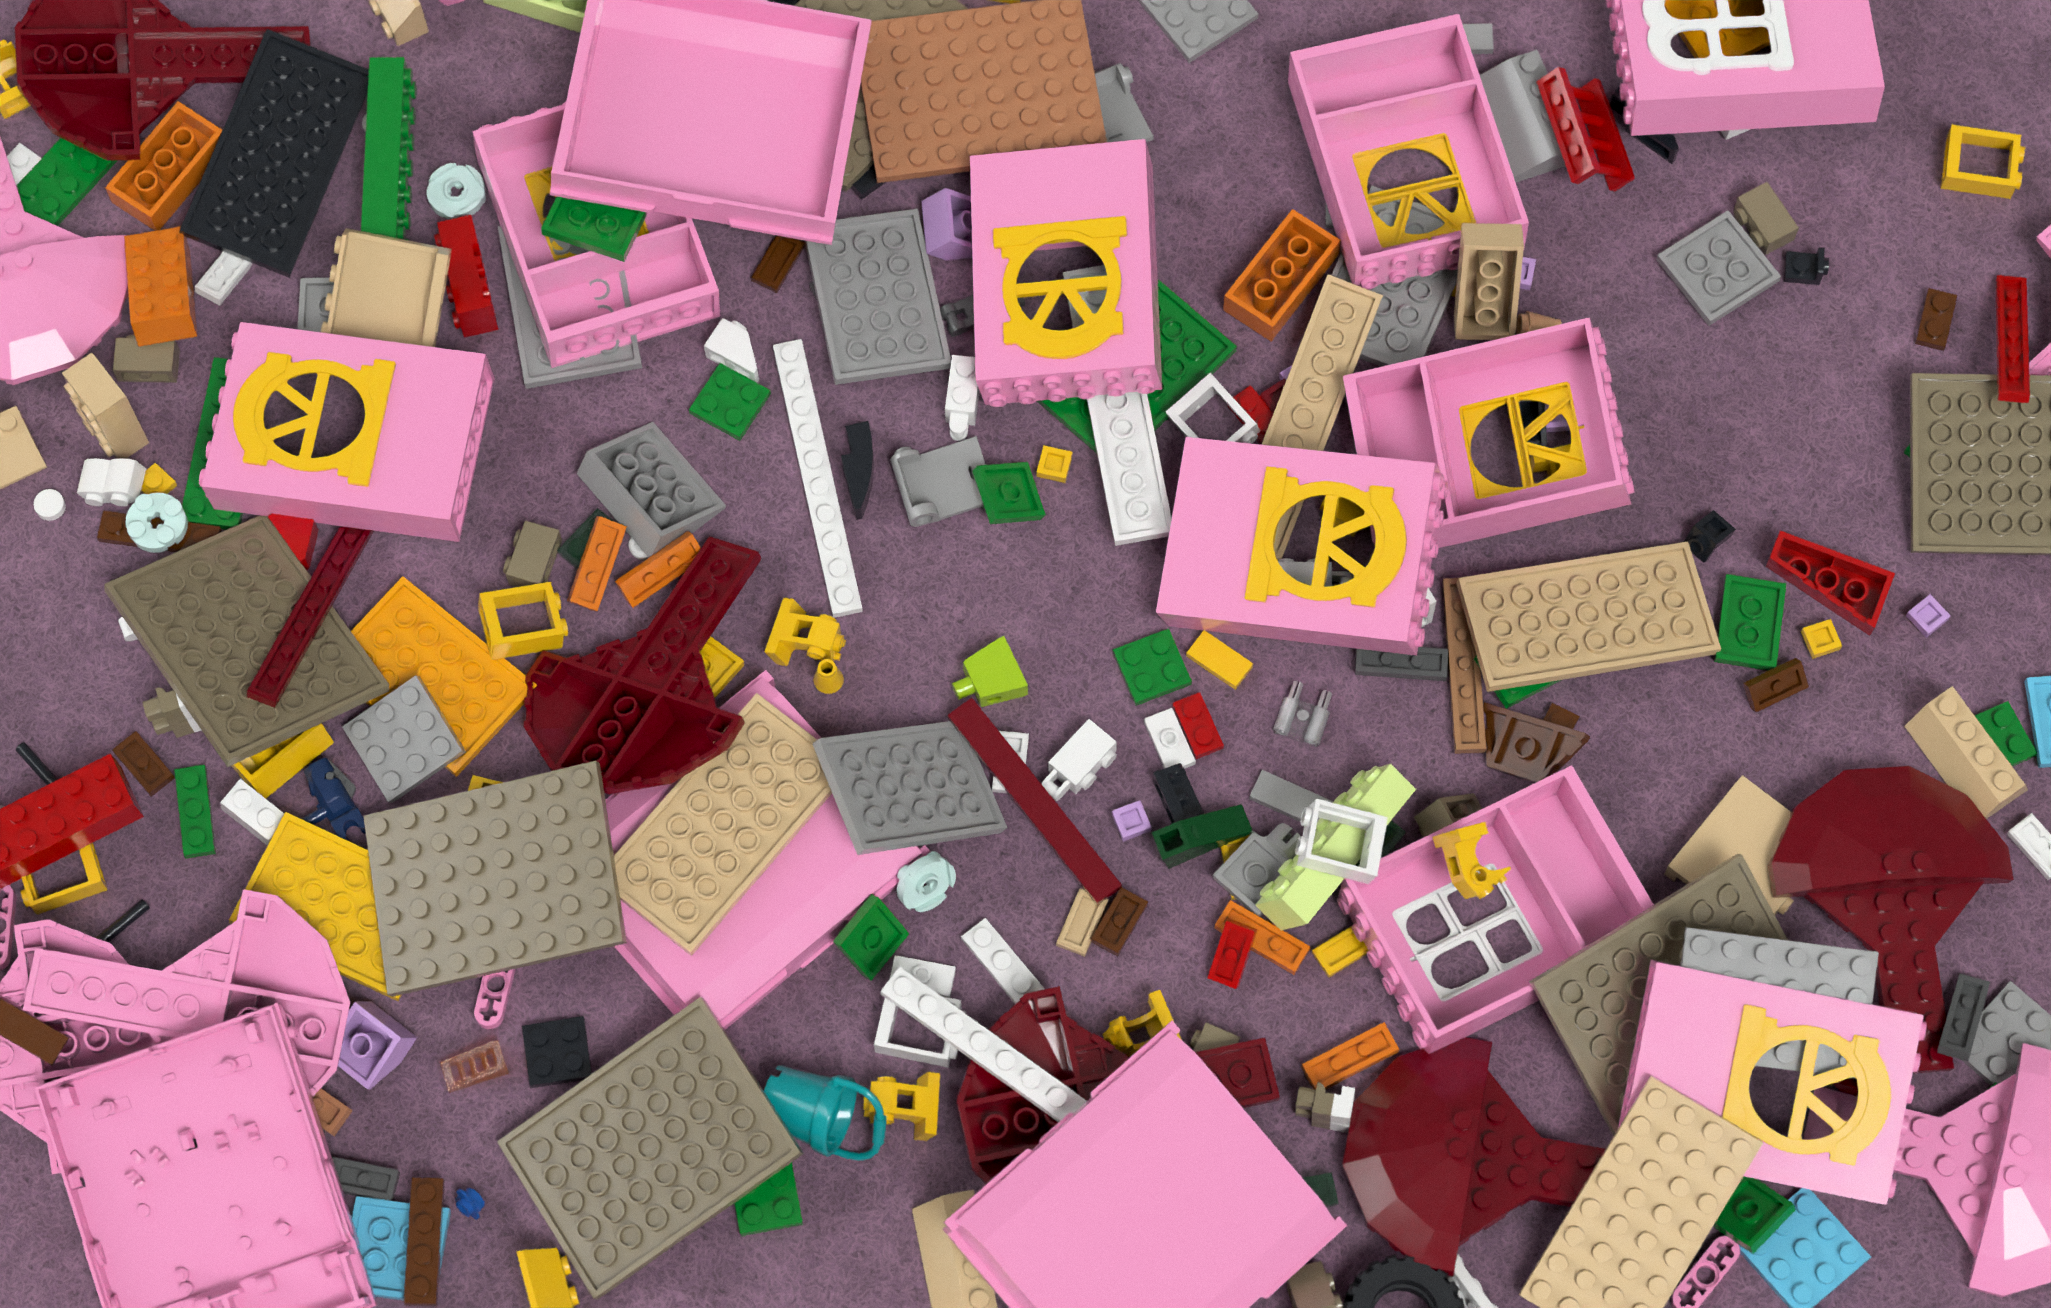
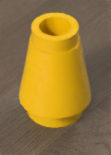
[813,659,844,694]

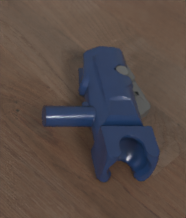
[300,758,366,841]

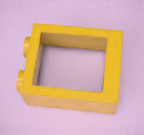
[1941,125,2025,199]
[478,582,568,660]
[20,843,108,915]

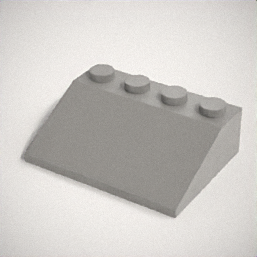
[1480,50,1566,182]
[577,422,726,557]

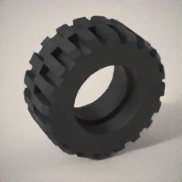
[1343,1254,1465,1308]

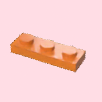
[567,516,627,611]
[615,531,701,608]
[1214,900,1311,975]
[1301,1022,1399,1090]

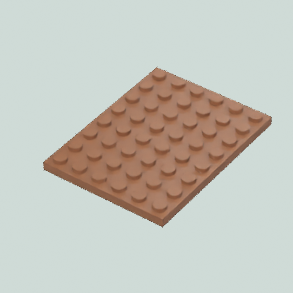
[860,0,1107,183]

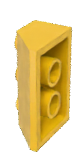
[231,723,334,799]
[517,1248,580,1308]

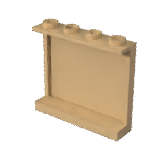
[321,228,452,347]
[1665,775,1794,915]

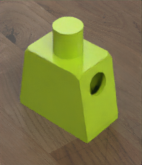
[951,636,1028,707]

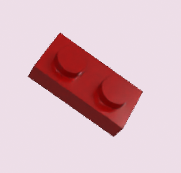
[1227,385,1273,445]
[1172,692,1224,760]
[1207,919,1258,989]

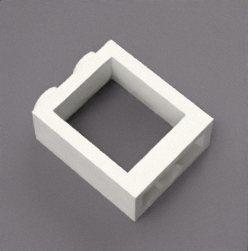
[1166,373,1260,444]
[1295,799,1388,884]
[874,996,966,1067]

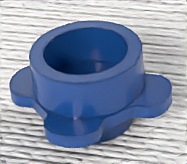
[455,1187,485,1220]

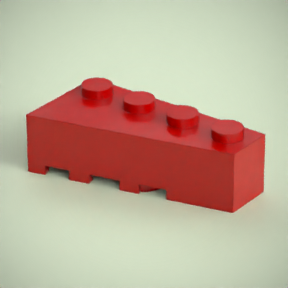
[434,215,499,338]
[1766,531,1895,636]

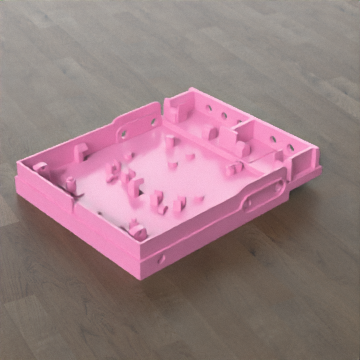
[34,1003,378,1308]

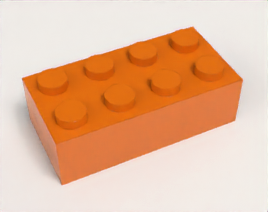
[105,101,223,231]
[1223,209,1341,342]
[124,226,197,347]

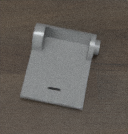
[1095,63,1154,143]
[890,436,986,527]

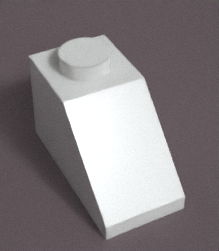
[704,318,759,383]

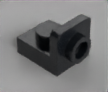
[1784,247,1829,285]
[1683,510,1736,562]

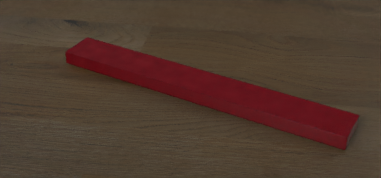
[247,526,374,708]
[947,697,1122,906]

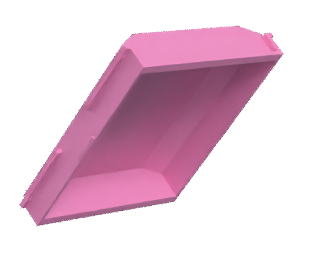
[550,0,871,245]
[605,670,931,1030]
[942,1021,1347,1308]

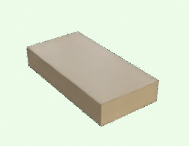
[1056,888,1108,957]

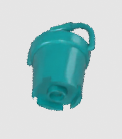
[764,1065,887,1161]

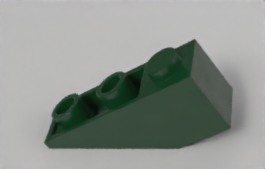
[1152,804,1253,869]

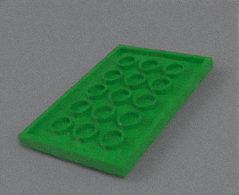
[1037,279,1237,454]

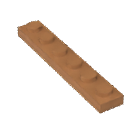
[1442,578,1486,754]

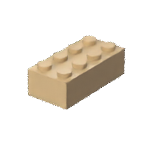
[1454,223,1524,340]
[62,353,149,459]

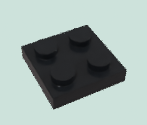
[522,1016,592,1088]

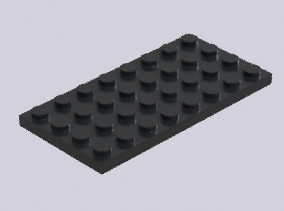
[179,29,369,278]

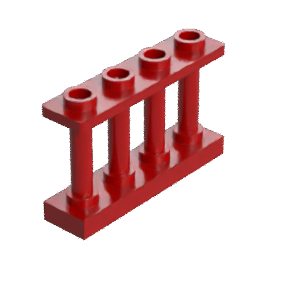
[1536,67,1635,192]

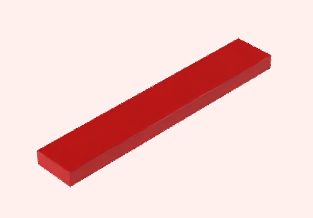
[1995,275,2030,403]

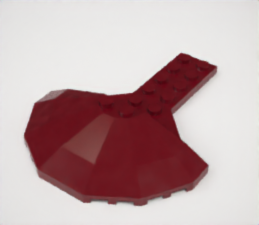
[15,0,310,161]
[524,536,762,794]
[1768,766,2014,1074]
[956,986,1280,1184]
[1342,1037,1606,1276]

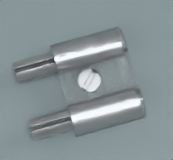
[1273,681,1332,747]

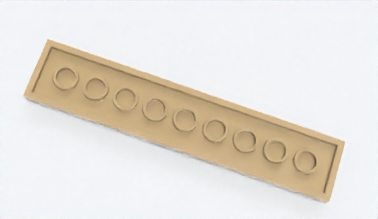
[1262,274,1383,560]

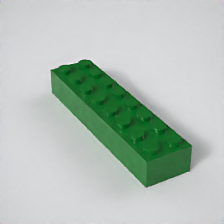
[361,57,417,241]

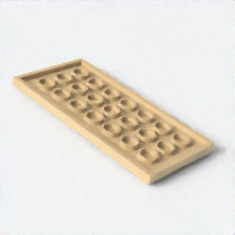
[1456,542,1721,692]
[614,693,832,956]
[1519,1075,1763,1308]

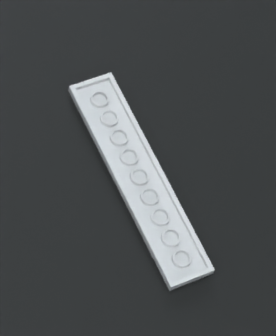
[1063,265,1172,546]

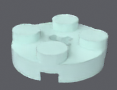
[427,163,486,220]
[126,493,188,553]
[897,851,956,912]

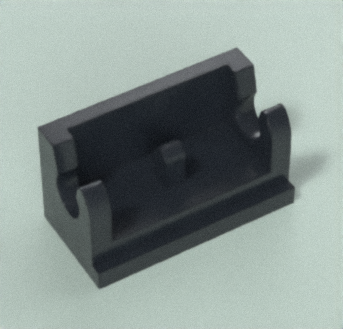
[1153,763,1204,824]

